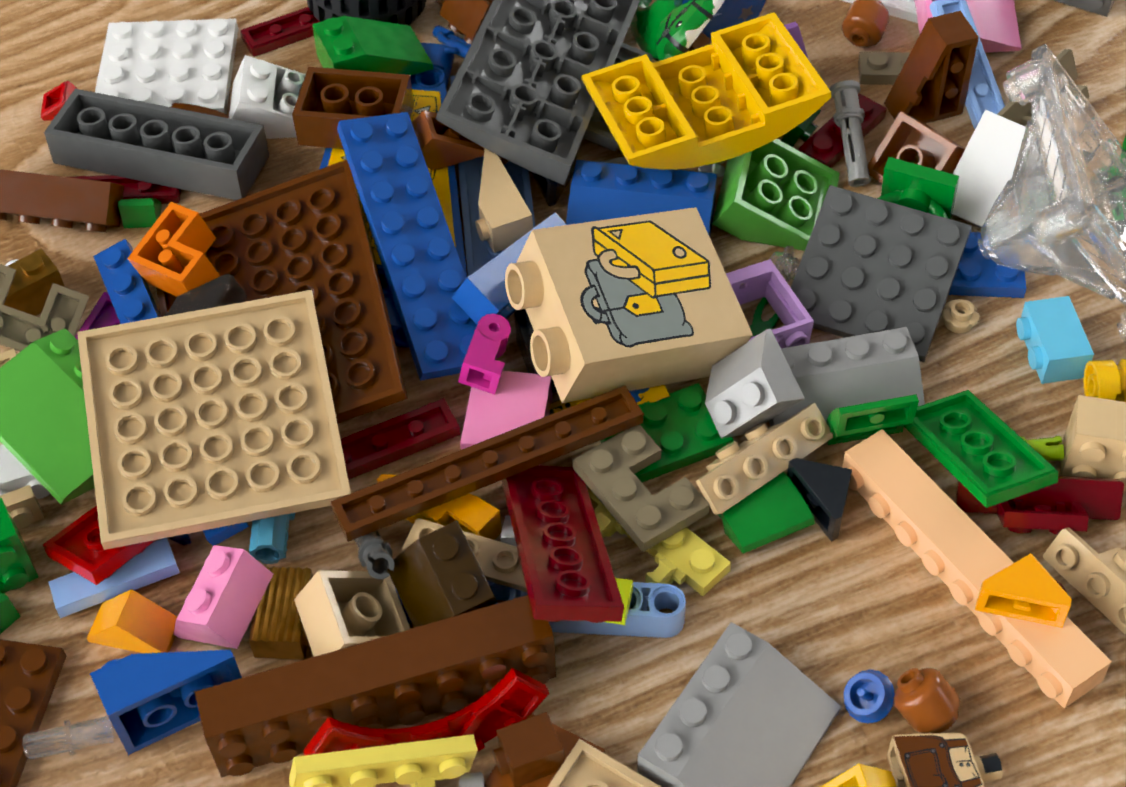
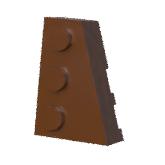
[884,11,979,124]

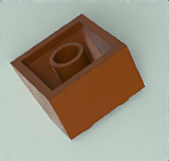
[868,111,965,183]

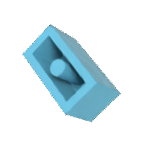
[1016,296,1094,384]

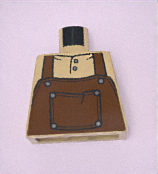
[887,733,1003,787]

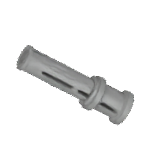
[830,80,871,187]

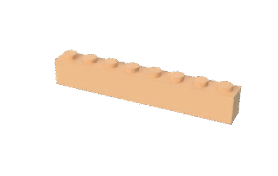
[842,429,1112,709]

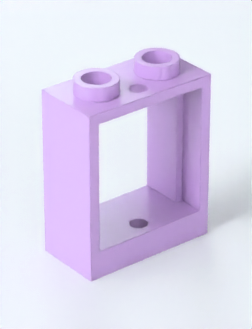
[726,259,814,348]

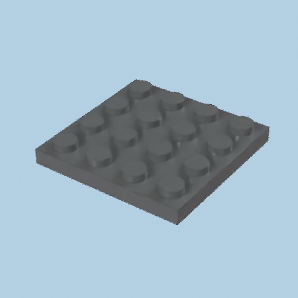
[791,185,972,362]

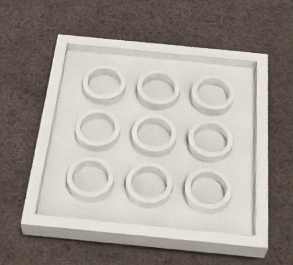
[95,19,238,114]

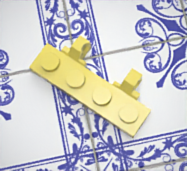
[588,488,731,596]
[289,734,478,787]

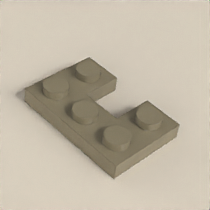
[0,264,89,352]
[573,425,710,552]

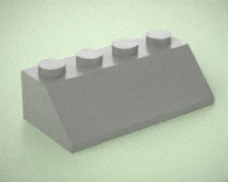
[769,327,925,426]

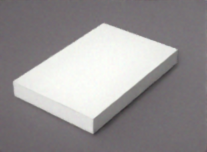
[952,110,1052,233]

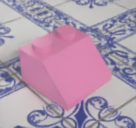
[174,545,273,649]

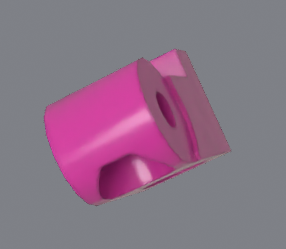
[458,314,511,395]

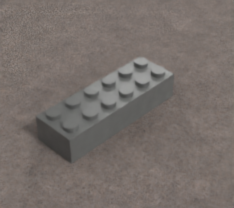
[44,89,269,200]

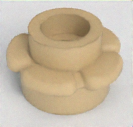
[942,299,980,334]

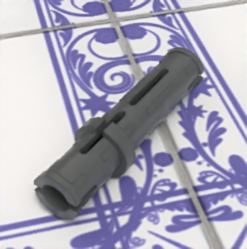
[354,530,394,579]

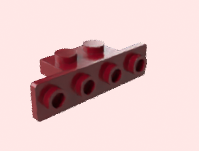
[955,476,1124,535]

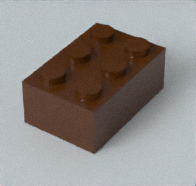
[292,67,414,149]

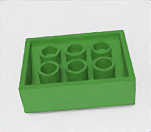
[0,328,95,505]

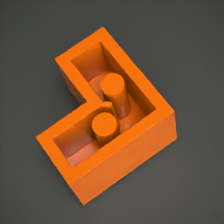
[127,202,222,307]

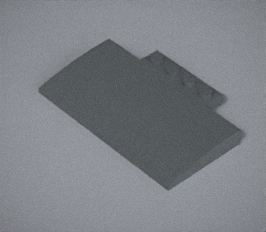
[436,0,653,185]

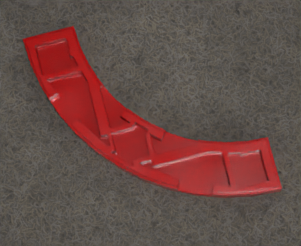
[303,668,550,756]

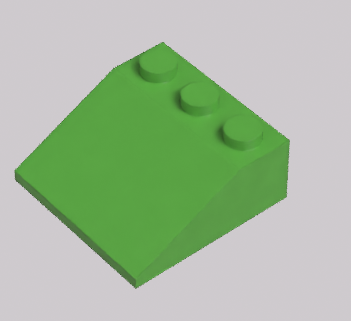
[712,139,840,251]

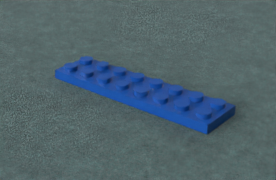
[337,112,477,381]

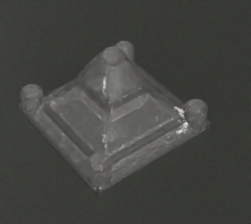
[978,44,1126,343]

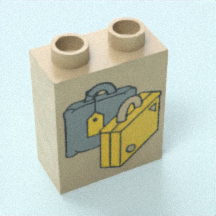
[505,207,753,403]

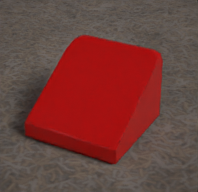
[41,81,78,121]

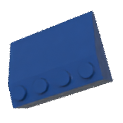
[566,160,717,237]

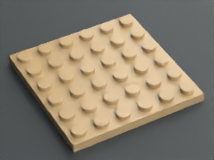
[77,290,351,550]

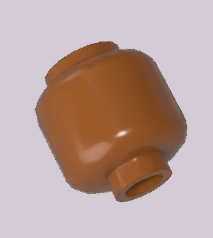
[842,0,890,47]
[893,668,960,734]

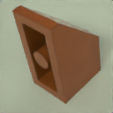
[412,110,485,170]

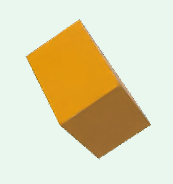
[975,554,1072,628]
[87,589,177,653]

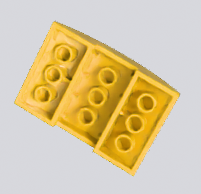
[582,12,831,170]

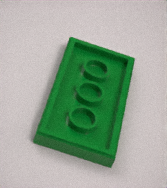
[904,390,1058,508]

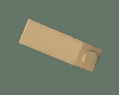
[475,149,533,253]

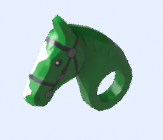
[630,0,725,61]

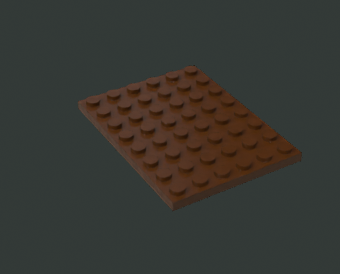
[156,159,408,424]

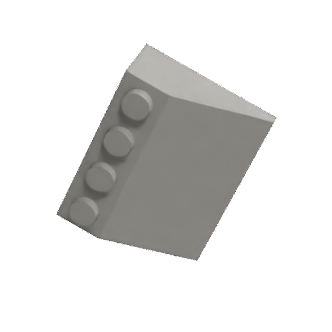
[637,622,841,787]

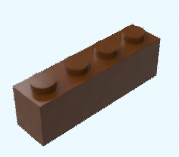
[0,169,124,233]

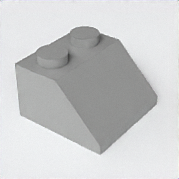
[705,329,805,438]

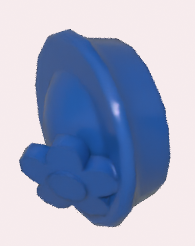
[843,670,895,724]

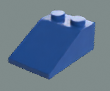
[90,650,242,755]

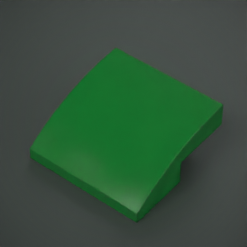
[826,394,919,445]
[704,471,815,554]

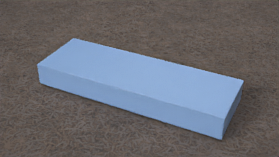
[48,538,180,618]

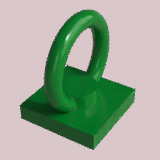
[877,157,960,219]

